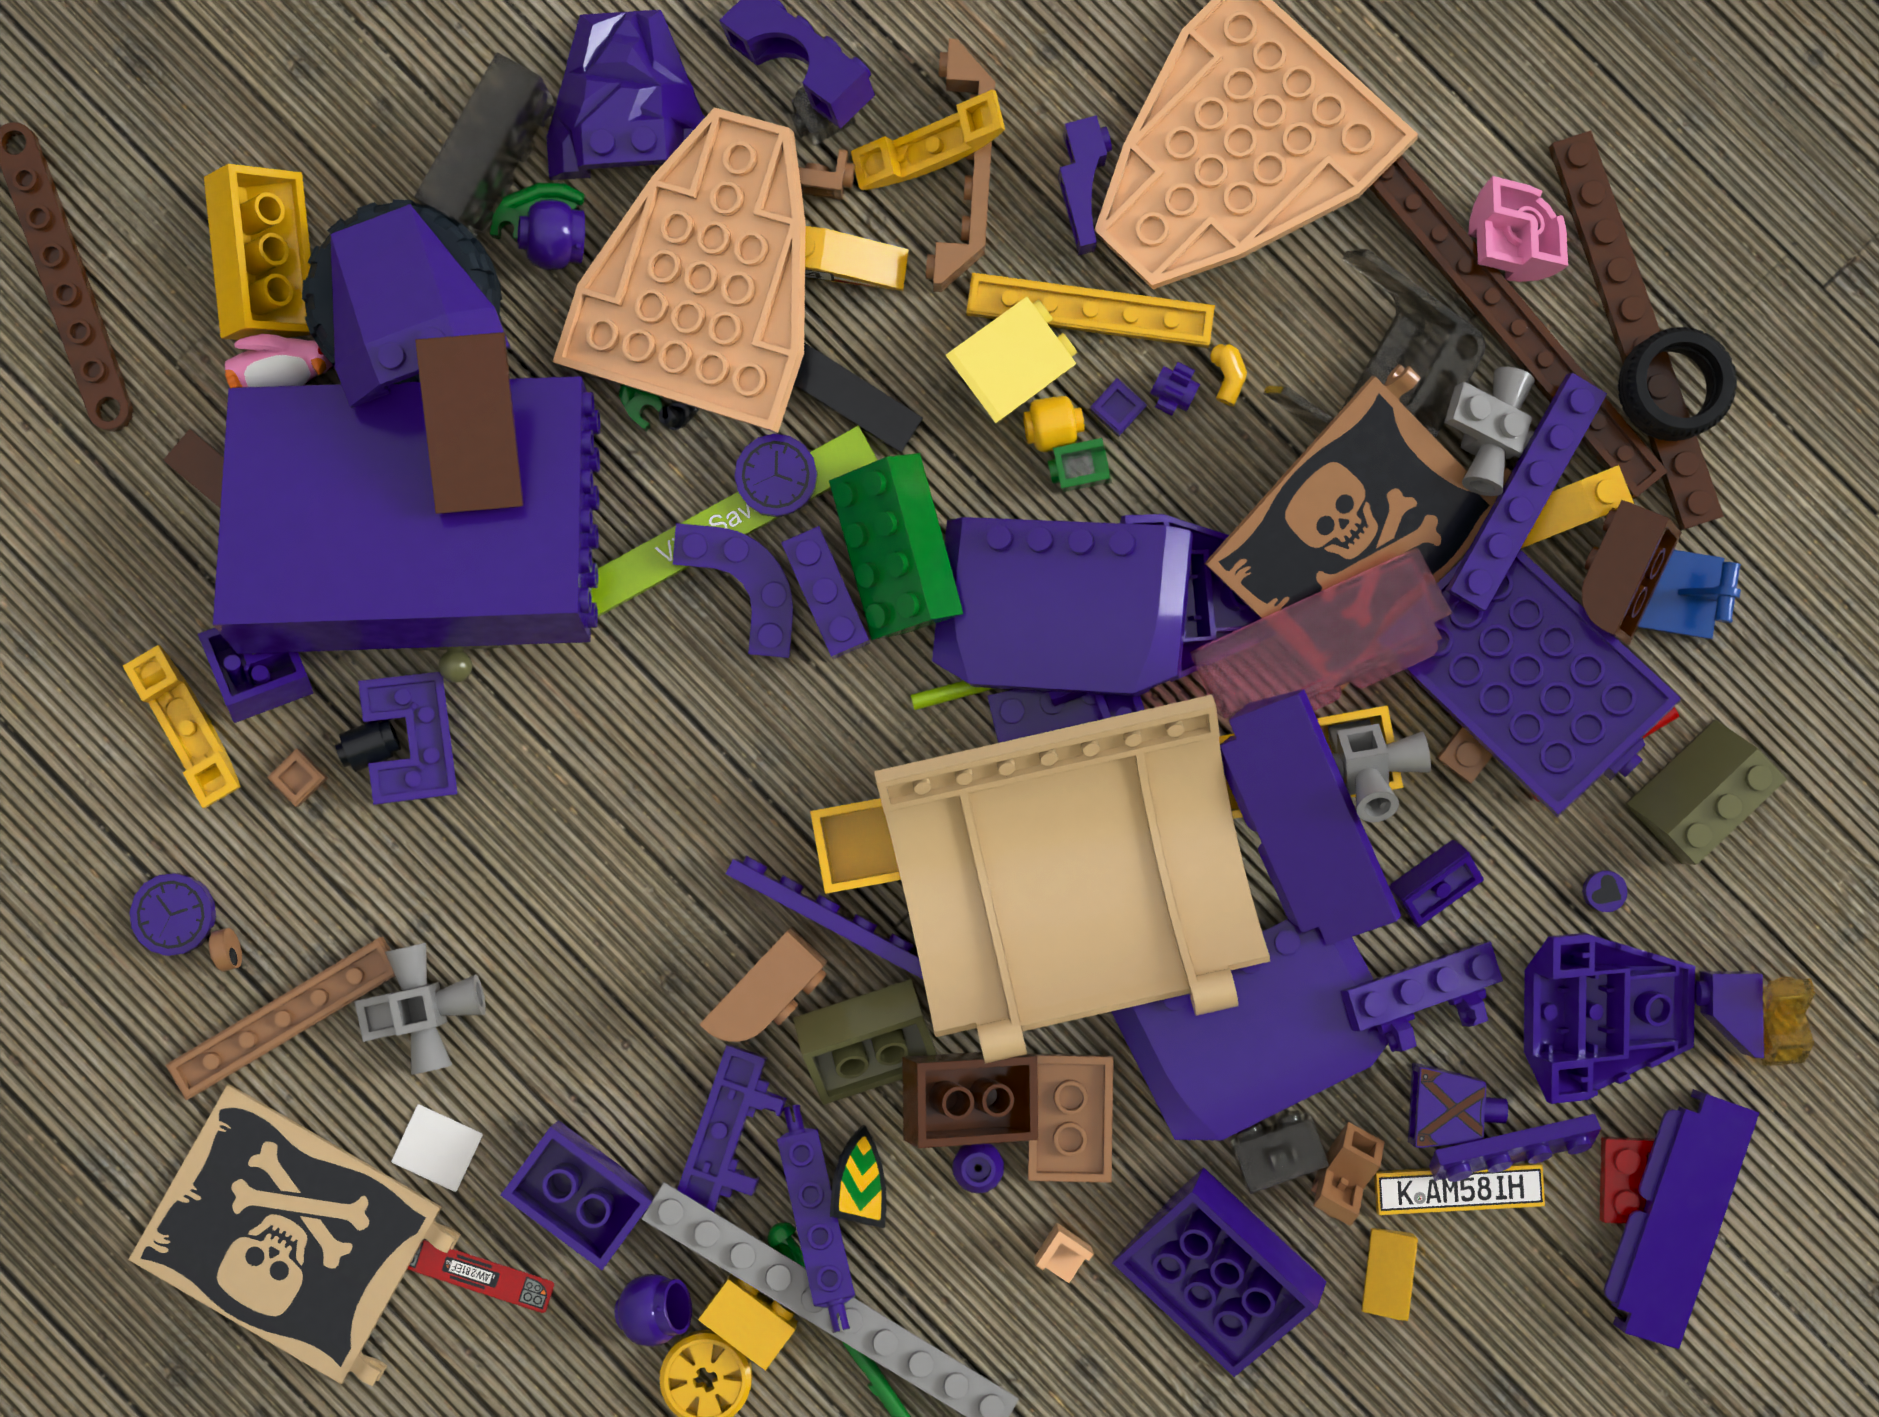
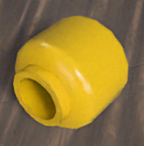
[1023,396,1085,452]

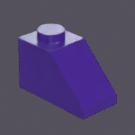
[1695,971,1764,1058]

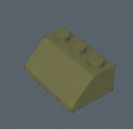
[1625,720,1787,865]
[793,979,937,1105]

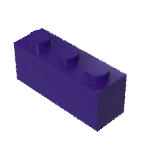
[781,526,870,660]

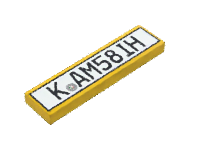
[1374,1163,1545,1215]

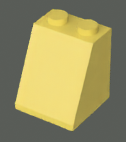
[946,297,1078,424]

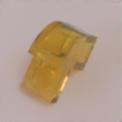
[1761,977,1816,1066]

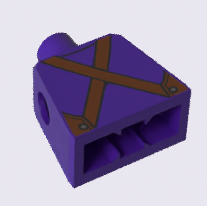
[1408,1063,1508,1148]

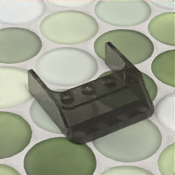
[1263,249,1485,438]

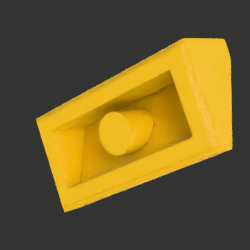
[1361,1228,1418,1321]

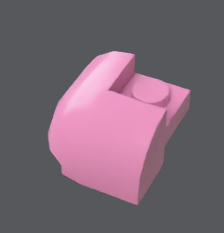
[1468,176,1568,282]

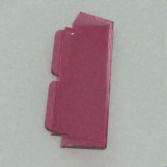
[1190,548,1453,719]

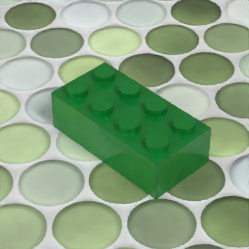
[829,453,963,640]

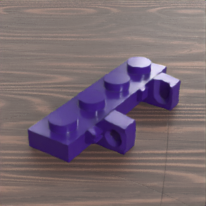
[1341,941,1503,1052]
[677,1044,787,1212]

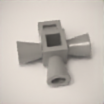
[1444,367,1535,496]
[1328,719,1431,822]
[354,943,486,1075]

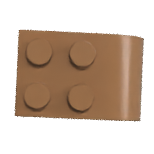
[699,927,828,1042]

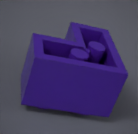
[198,628,314,723]

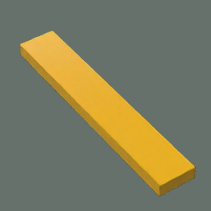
[966,272,1215,348]

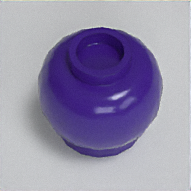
[517,199,585,270]
[614,1274,692,1347]

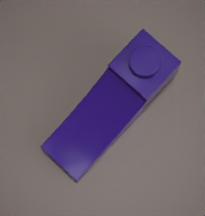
[1058,115,1112,255]

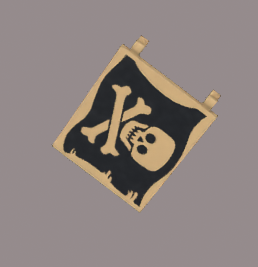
[128,1084,461,1386]

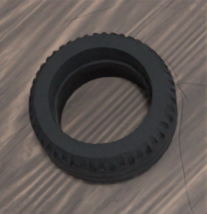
[1618,327,1737,441]

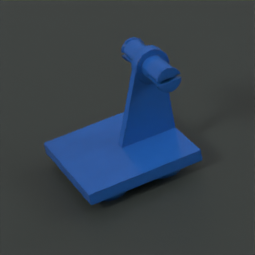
[1638,550,1741,639]

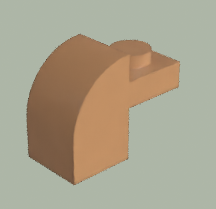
[1311,1122,1385,1226]

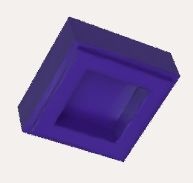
[1089,378,1147,437]

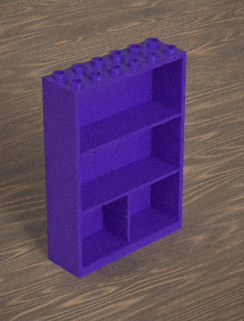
[213,376,601,654]

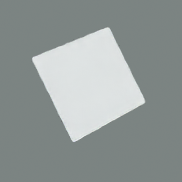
[391,1104,483,1192]

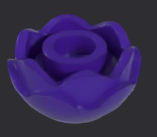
[952,1143,1004,1193]

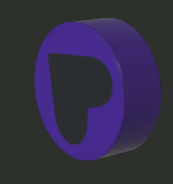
[1582,870,1628,912]

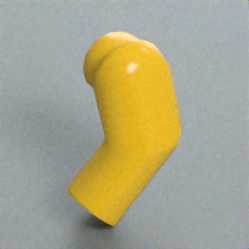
[1210,344,1247,406]

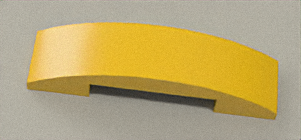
[851,89,1005,190]
[123,645,241,808]

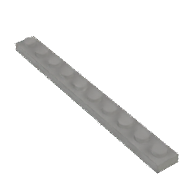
[641,1181,1019,1417]

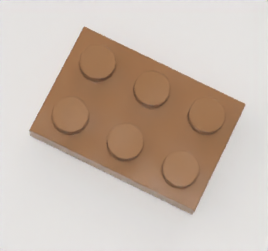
[1028,1054,1113,1183]

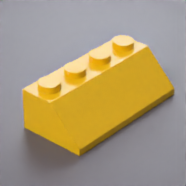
[204,164,311,340]

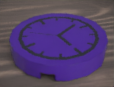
[734,434,818,517]
[130,873,216,956]

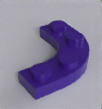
[672,523,793,658]

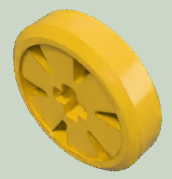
[659,1329,753,1417]

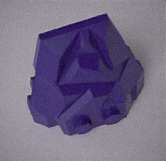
[546,10,705,180]

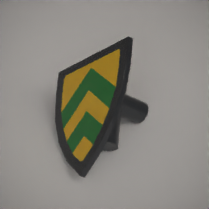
[830,1125,886,1228]

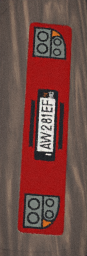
[408,1240,554,1313]

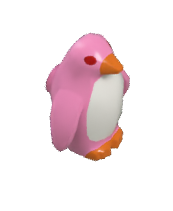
[225,334,333,388]

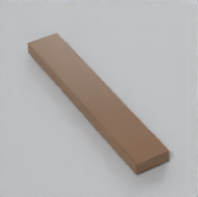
[166,937,396,1100]

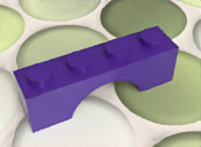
[719,0,875,129]

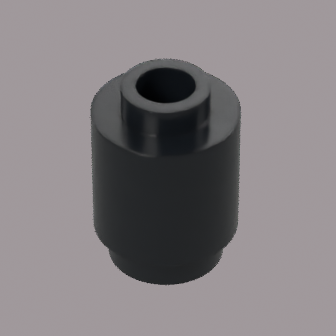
[335,720,401,772]

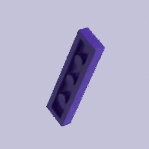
[1429,1114,1601,1182]

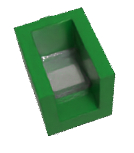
[1048,438,1112,492]

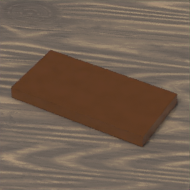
[415,332,524,514]

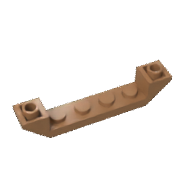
[926,38,996,292]

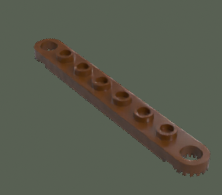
[0,122,134,432]

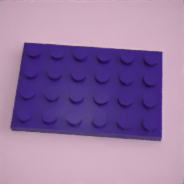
[1377,550,1681,818]

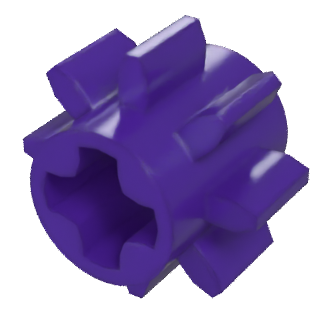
[1150,362,1200,416]

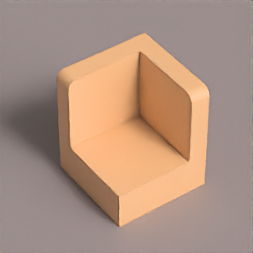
[1034,1223,1094,1283]

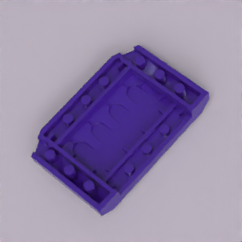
[932,517,1193,697]
[1111,919,1388,1140]

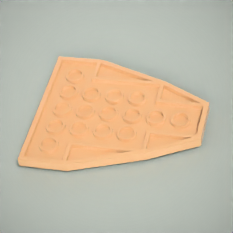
[1094,0,1418,289]
[553,107,806,433]

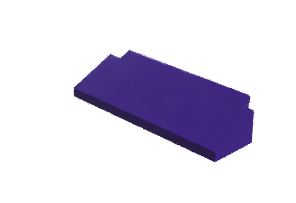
[1220,689,1401,945]
[1604,1089,1759,1349]

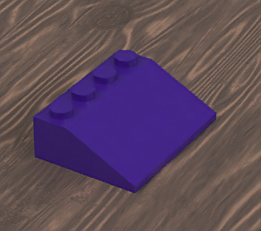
[1112,1167,1327,1377]

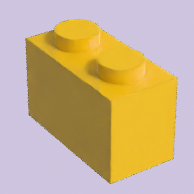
[698,1273,798,1371]

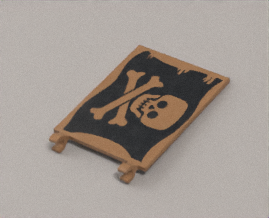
[1204,364,1511,693]

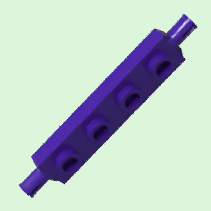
[777,1105,855,1333]

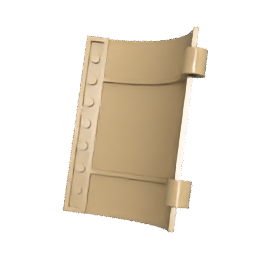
[874,695,1270,1064]

